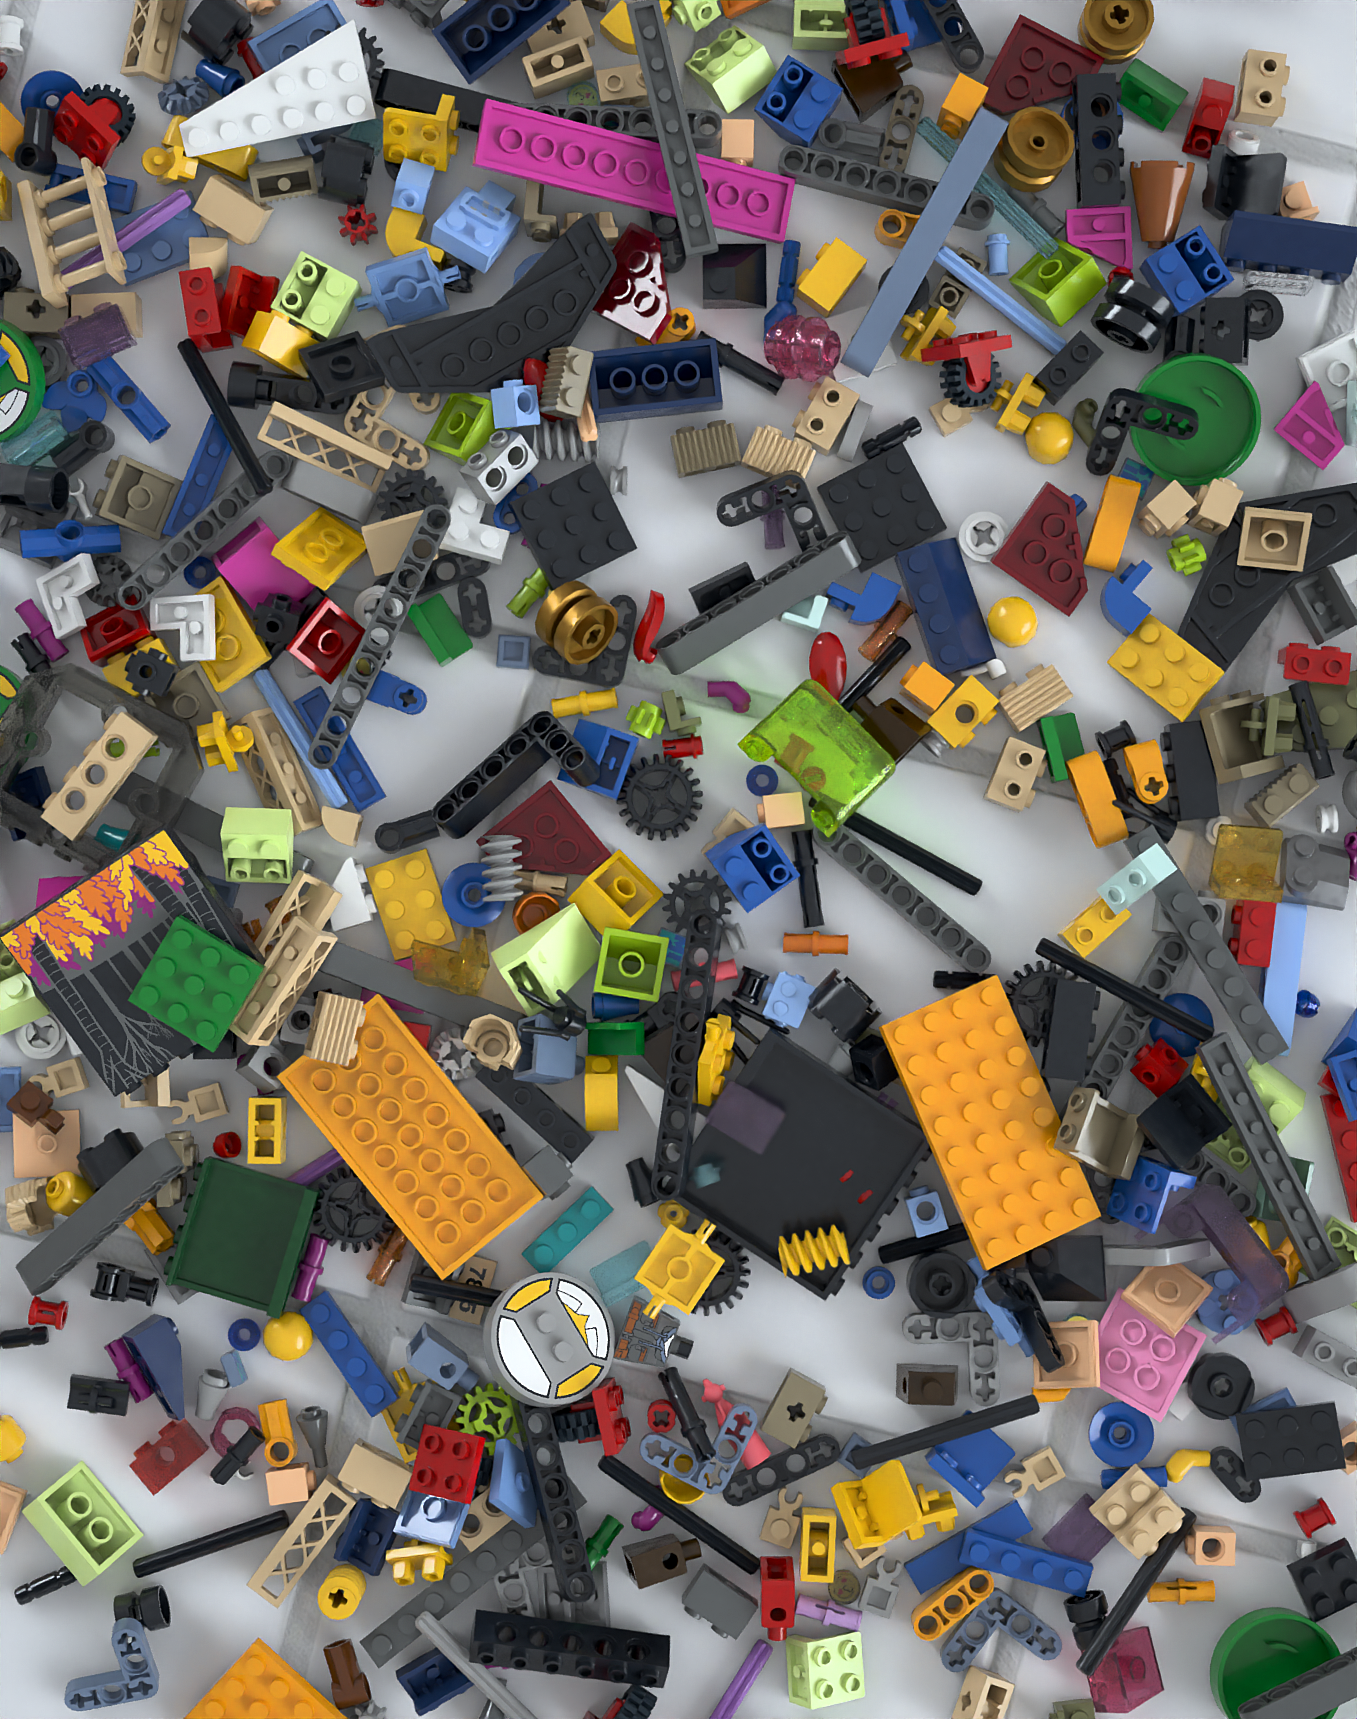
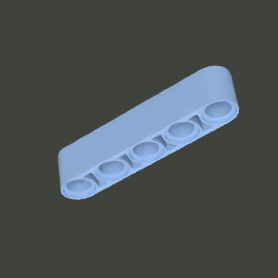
[1258,895,1307,1057]

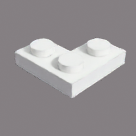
[439,487,510,565]
[36,553,100,639]
[150,594,216,662]

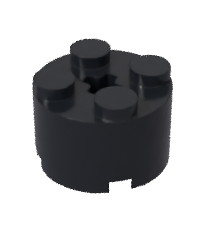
[181,0,254,66]
[318,134,375,207]
[807,968,882,1043]
[76,1128,144,1194]
[906,1249,975,1319]

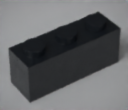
[1160,720,1220,822]
[1040,978,1101,1082]

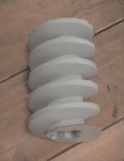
[533,419,600,463]
[480,835,523,902]

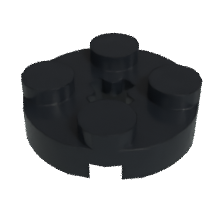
[1187,1352,1255,1420]

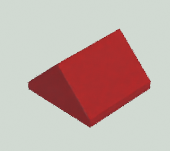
[80,594,158,668]
[286,597,366,685]

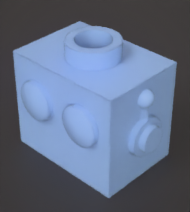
[761,971,816,1029]

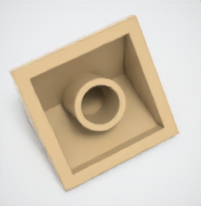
[1237,507,1312,572]
[361,510,439,576]

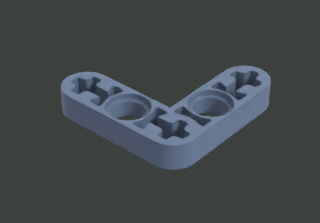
[639,1403,758,1494]
[940,1587,1062,1673]
[64,1618,159,1711]

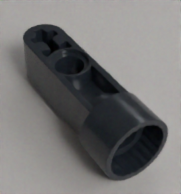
[227,361,354,415]
[0,463,70,513]

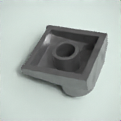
[1279,834,1350,911]

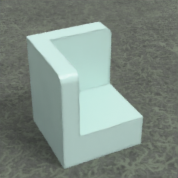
[781,595,828,633]

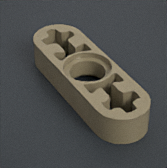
[878,85,924,173]

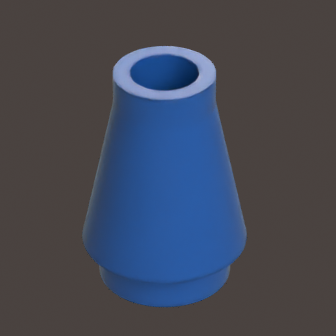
[195,59,245,98]
[591,992,639,1022]

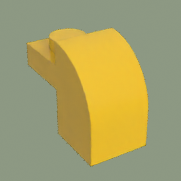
[600,0,672,55]
[385,207,447,270]
[585,1055,619,1131]

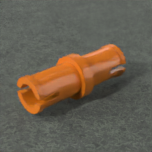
[783,931,849,956]

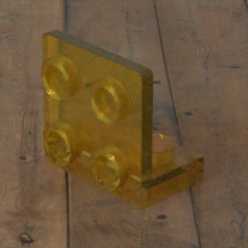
[1208,824,1284,903]
[411,927,490,997]

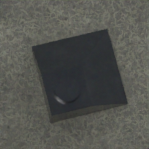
[702,244,767,309]
[1028,1235,1107,1302]

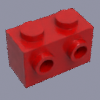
[1227,899,1277,968]

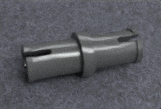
[1006,187,1065,240]

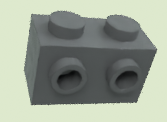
[521,1145,573,1201]
[682,1563,758,1640]

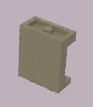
[523,180,559,243]
[1199,690,1285,785]
[1053,1087,1146,1180]

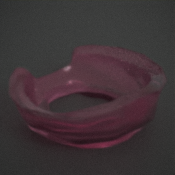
[210,1407,260,1458]

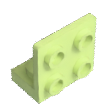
[785,1631,865,1710]

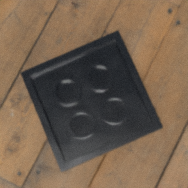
[817,443,947,573]
[508,461,637,591]

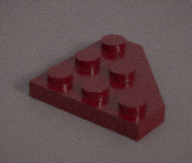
[982,14,1105,116]
[591,222,672,345]
[990,481,1088,617]
[476,780,612,876]

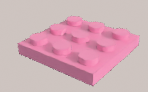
[1098,1287,1207,1422]

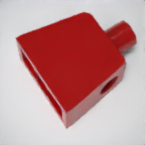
[760,1556,795,1641]

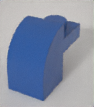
[1100,560,1153,637]
[825,572,901,626]

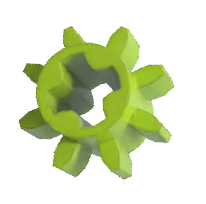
[1166,534,1206,576]
[625,700,666,740]

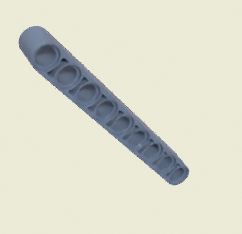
[840,107,1009,378]

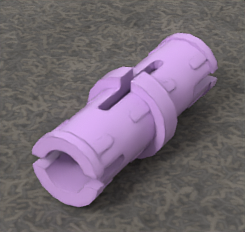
[795,1593,862,1632]

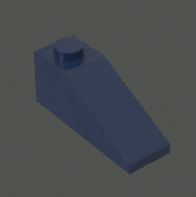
[122,1314,185,1421]

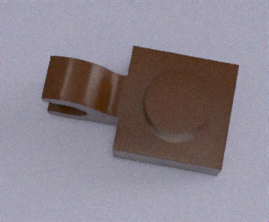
[6,1080,65,1135]

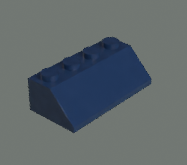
[431,0,571,85]
[1219,210,1357,285]
[589,338,723,423]
[894,537,997,676]

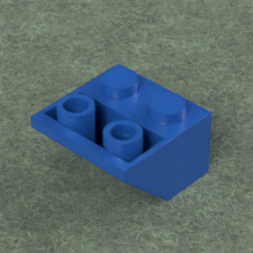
[754,55,843,148]
[1139,225,1234,317]
[557,719,639,801]
[704,823,800,913]

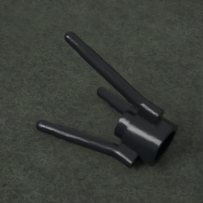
[1112,788,1177,844]
[518,987,587,1041]
[710,997,790,1065]

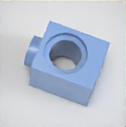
[391,158,435,215]
[491,379,540,429]
[904,1185,949,1238]

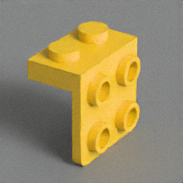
[383,94,460,172]
[830,1459,922,1550]

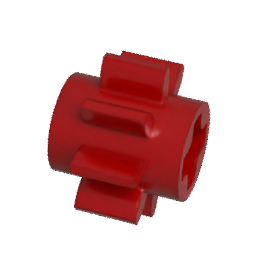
[338,204,378,246]

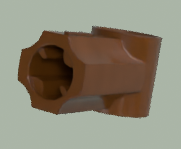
[323,1638,371,1710]

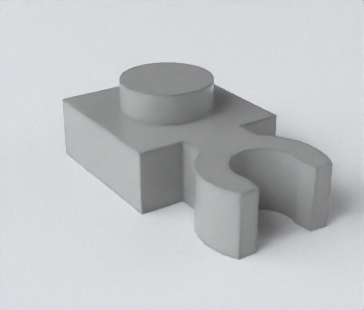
[858,1555,902,1619]

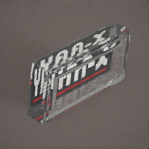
[1242,270,1314,296]

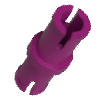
[14,598,69,663]
[291,1233,330,1302]
[104,1336,154,1404]

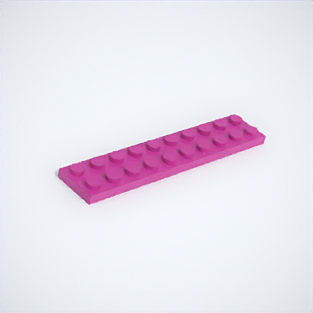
[472,99,796,244]

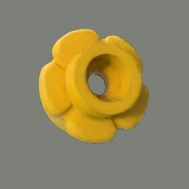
[657,1199,690,1228]

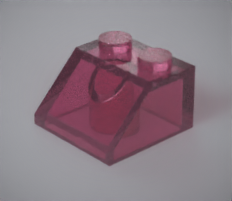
[1080,1626,1164,1713]

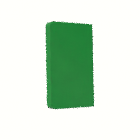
[1118,58,1189,131]
[407,593,473,667]
[1036,712,1085,783]
[585,1022,645,1055]

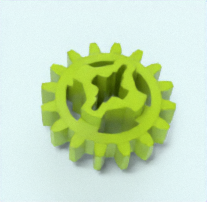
[453,1383,519,1456]

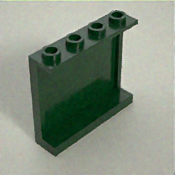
[163,1156,321,1319]

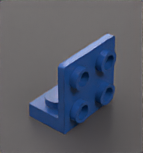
[883,0,960,52]
[1106,1155,1197,1234]
[925,1409,1016,1508]

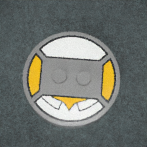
[483,1272,615,1408]

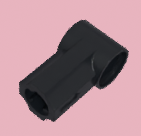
[14,107,57,177]
[1162,316,1195,362]
[49,420,115,477]
[375,810,440,854]

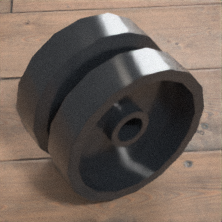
[1090,277,1175,354]

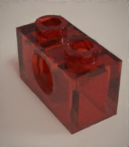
[129,1418,210,1496]

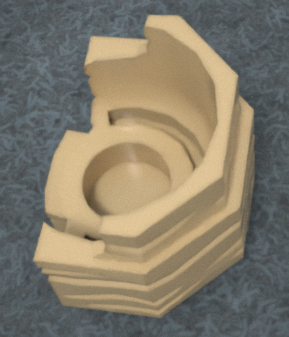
[462,1014,523,1071]
[5,1176,60,1237]

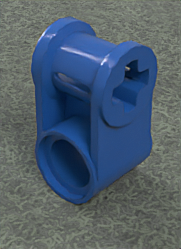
[366,667,427,715]

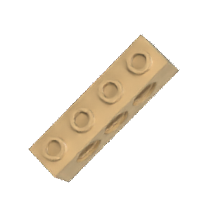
[41,711,159,841]

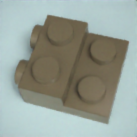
[92,455,183,540]
[142,661,232,751]
[157,1130,199,1207]

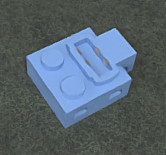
[430,180,521,274]

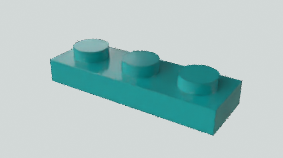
[521,1186,614,1273]

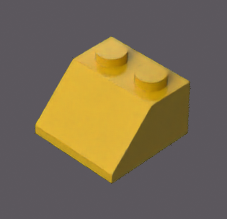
[567,849,664,936]

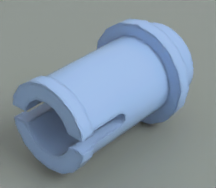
[984,234,1010,276]

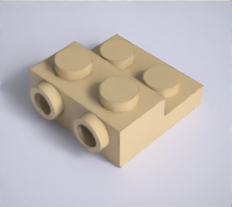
[1089,1463,1186,1560]

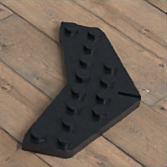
[365,213,617,393]
[1177,483,1357,674]

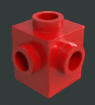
[1129,1038,1189,1098]

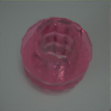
[763,314,841,382]

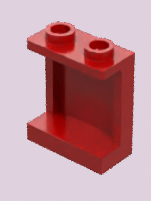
[179,267,234,353]

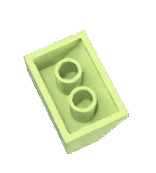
[21,1461,144,1587]

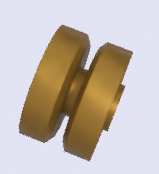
[1077,0,1154,65]
[993,107,1075,192]
[535,580,618,665]

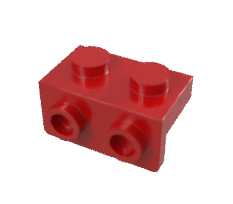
[220,266,280,339]
[1277,643,1352,686]

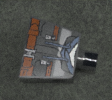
[613,1295,694,1367]

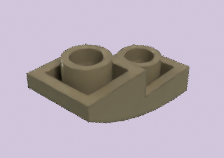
[928,247,988,319]

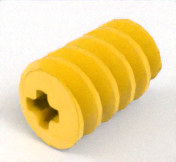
[778,1224,850,1278]
[317,1564,367,1620]

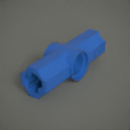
[86,351,171,444]
[19,520,121,562]

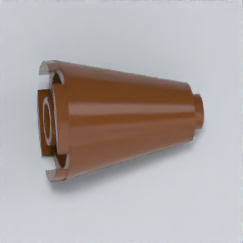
[1129,160,1195,249]

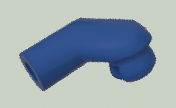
[764,301,797,346]

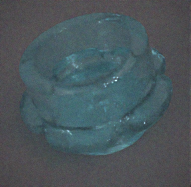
[690,1162,721,1189]

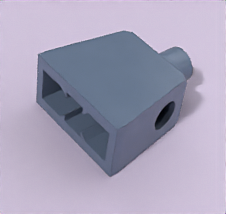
[513,1014,585,1085]
[406,1322,480,1392]

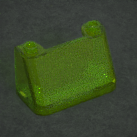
[737,679,896,838]

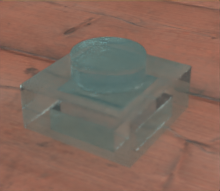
[349,118,383,157]

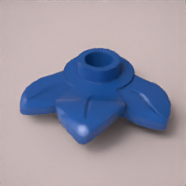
[42,370,107,433]

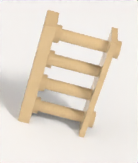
[17,157,127,309]

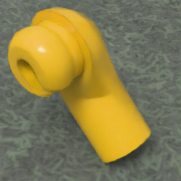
[1165,1449,1210,1483]

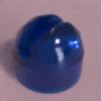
[1295,990,1320,1018]

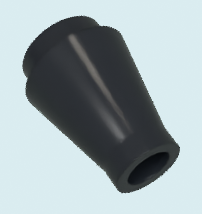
[625,1157,664,1208]

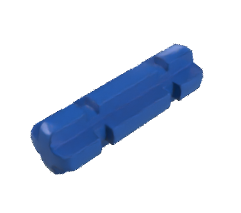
[776,240,801,303]

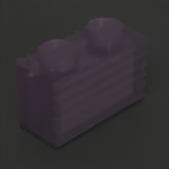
[58,302,138,370]

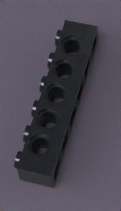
[468,1609,670,1688]

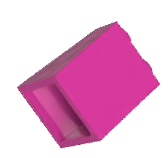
[211,516,316,611]

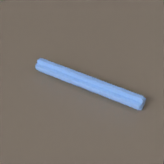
[934,246,1067,355]
[253,669,348,809]

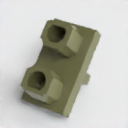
[1240,696,1296,756]

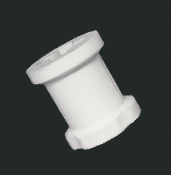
[0,15,24,56]

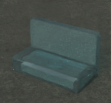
[1,410,71,466]
[590,1240,652,1308]

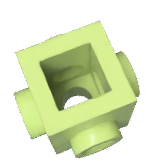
[672,0,721,32]

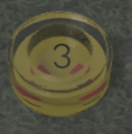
[827,1570,861,1605]

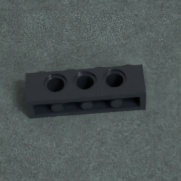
[1071,73,1126,209]
[475,1065,595,1164]

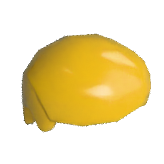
[1025,412,1074,464]
[987,596,1038,648]
[262,1311,313,1361]
[659,1454,710,1504]

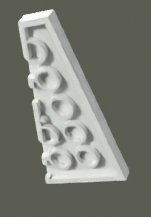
[179,19,377,157]

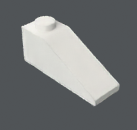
[624,1064,709,1153]

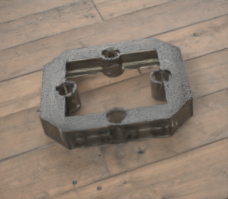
[0,663,205,873]

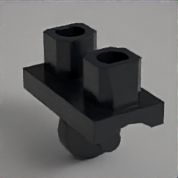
[67,1374,131,1416]

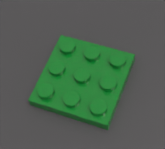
[128,915,266,1052]

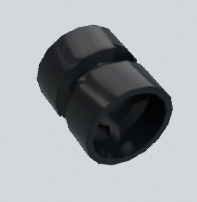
[113,1585,171,1638]
[1063,1590,1109,1650]

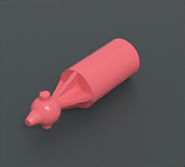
[701,1378,771,1470]

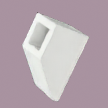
[329,858,377,932]

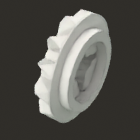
[958,511,1010,563]
[354,584,404,637]
[15,1009,67,1059]
[431,1028,481,1080]

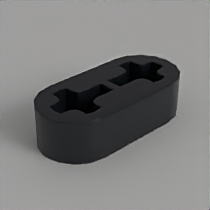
[457,577,492,639]
[1209,1446,1261,1503]

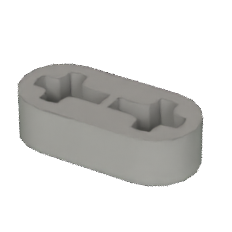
[837,400,873,462]

